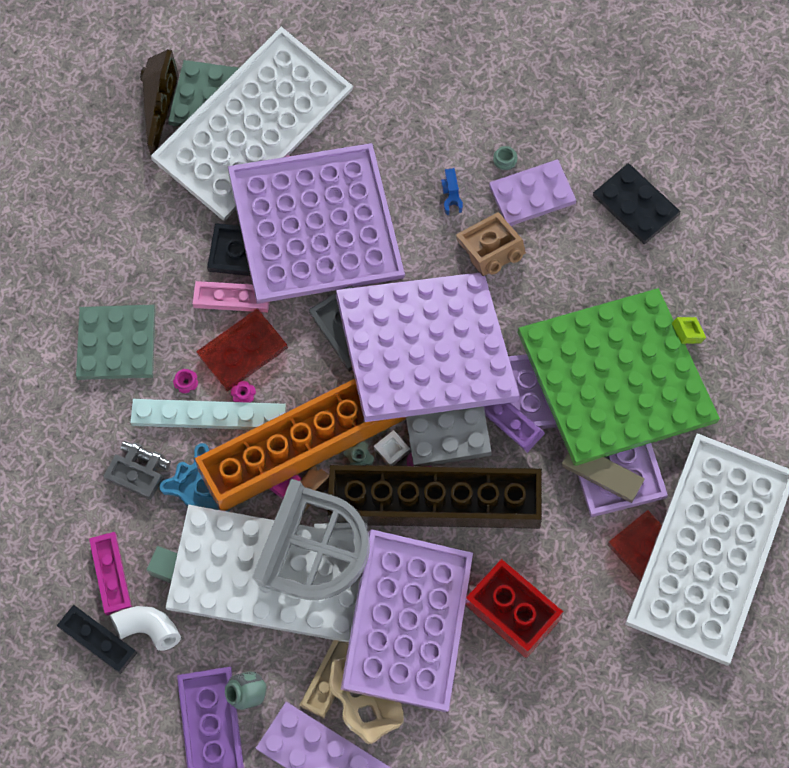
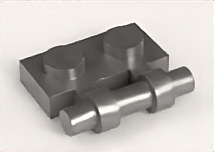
[103,441,171,500]

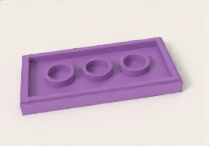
[177,667,244,768]

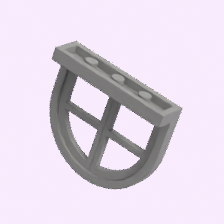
[252,479,370,600]

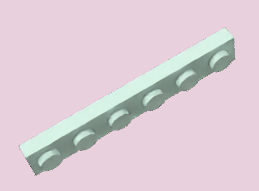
[130,399,286,430]

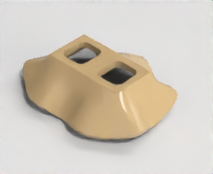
[329,658,404,744]

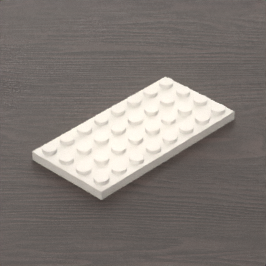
[151,27,353,221]
[625,433,789,666]
[166,505,361,642]

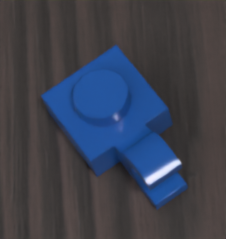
[441,168,463,215]

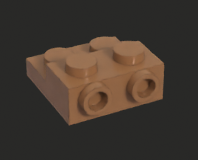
[456,212,526,276]

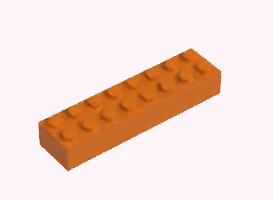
[195,379,406,511]

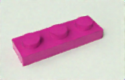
[89,532,132,616]

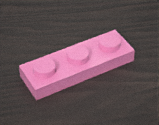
[193,281,269,313]

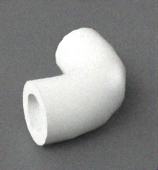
[110,606,181,651]

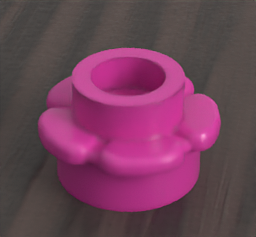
[173,369,198,394]
[231,381,256,403]

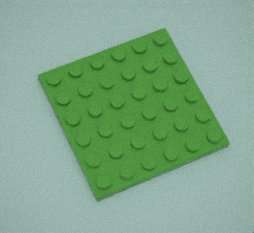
[517,288,720,466]

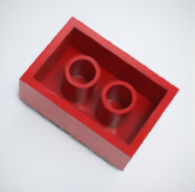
[465,559,564,659]

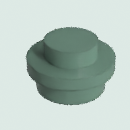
[493,146,518,170]

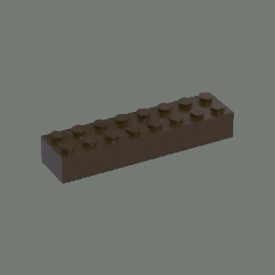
[327,465,542,529]

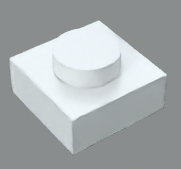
[374,430,410,466]

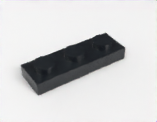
[56,604,137,674]

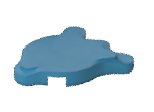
[159,443,232,512]

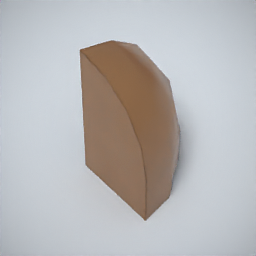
[300,466,329,512]

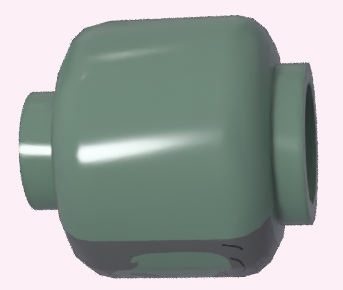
[225,671,267,710]

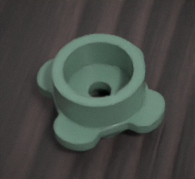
[344,442,374,465]

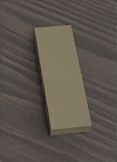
[562,452,645,503]

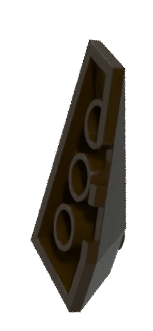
[140,49,179,155]

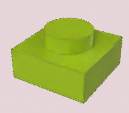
[672,317,706,344]

